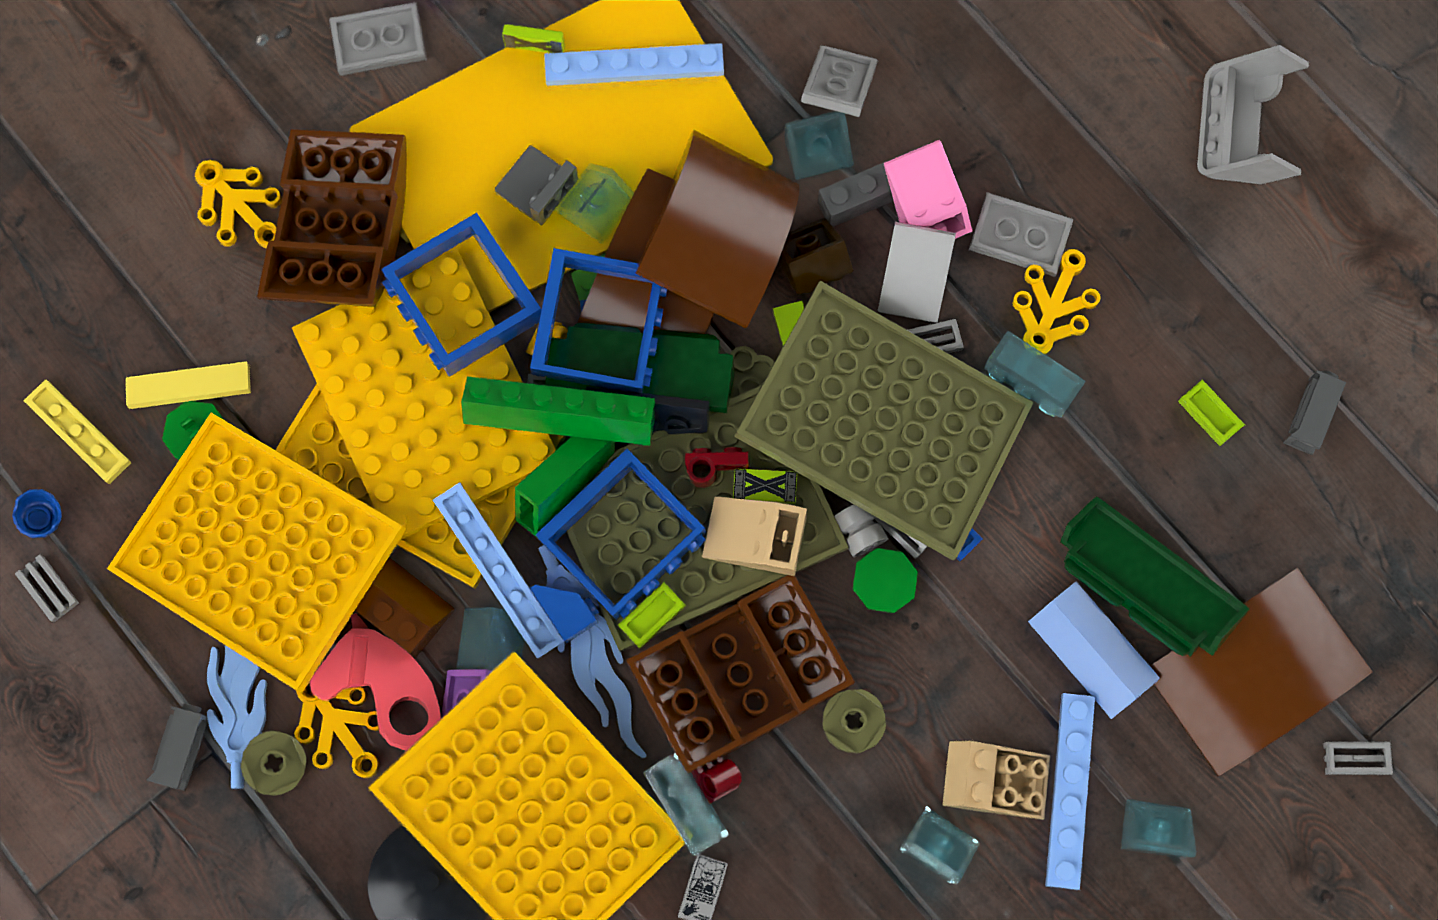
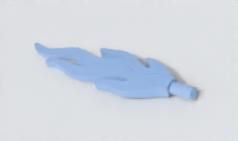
[538,545,647,758]
[207,645,268,789]

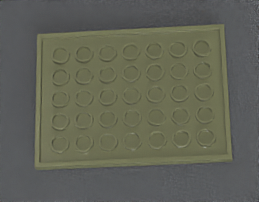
[734,281,1034,561]
[566,385,849,652]

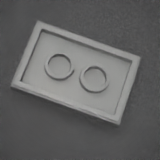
[329,2,427,76]
[801,45,878,117]
[969,192,1074,277]
[878,222,956,323]

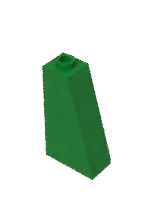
[515,436,615,537]

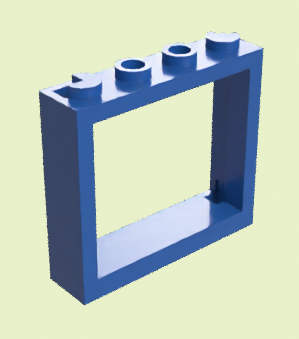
[381,212,542,377]
[530,248,668,393]
[536,449,707,620]

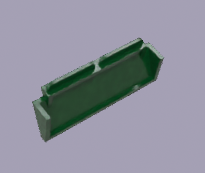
[545,323,735,413]
[1060,496,1250,657]

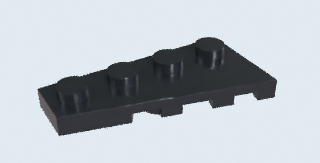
[585,386,709,435]

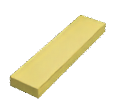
[126,361,251,409]
[23,379,132,484]

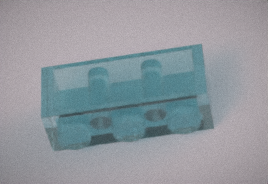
[984,331,1086,418]
[643,753,729,857]

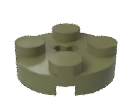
[822,689,886,754]
[241,731,306,796]

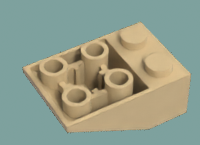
[702,497,807,576]
[943,741,1050,820]

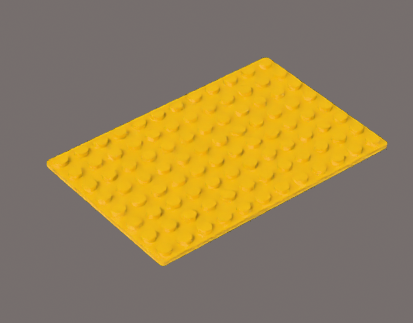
[349,0,773,313]

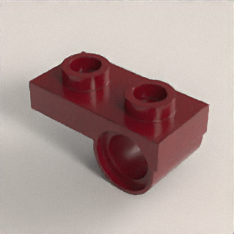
[685,447,749,488]
[691,758,742,804]

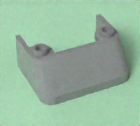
[1197,45,1309,184]

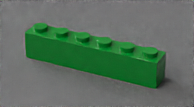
[461,376,655,446]

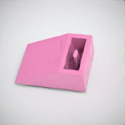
[884,140,972,239]

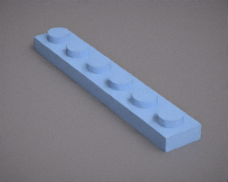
[544,43,724,86]
[433,482,564,659]
[1045,693,1095,890]

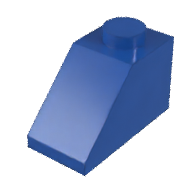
[530,585,599,643]

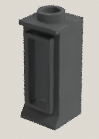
[1283,370,1346,455]
[147,703,208,791]

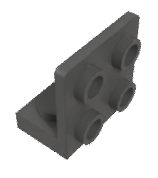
[495,146,578,226]

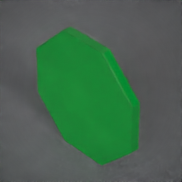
[162,401,224,460]
[853,548,918,613]

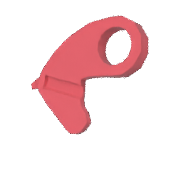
[310,613,441,751]

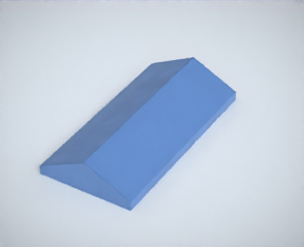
[1028,581,1160,719]

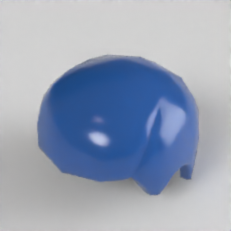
[12,489,62,538]

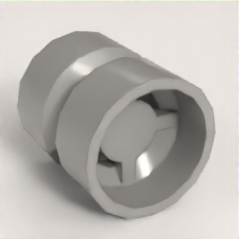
[834,504,888,558]

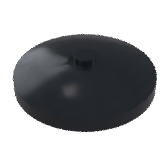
[368,825,489,920]

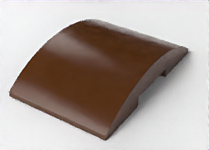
[257,129,407,307]
[635,130,799,328]
[578,168,715,334]
[1150,568,1372,777]
[626,575,855,774]

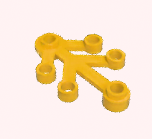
[195,160,282,249]
[1013,249,1100,356]
[294,673,379,778]

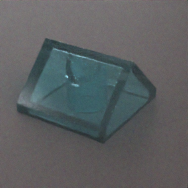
[784,111,854,180]
[554,163,634,244]
[456,607,524,671]
[1121,799,1196,859]
[899,807,980,885]

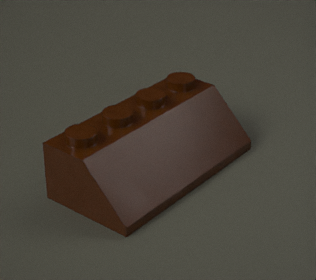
[355,557,455,658]

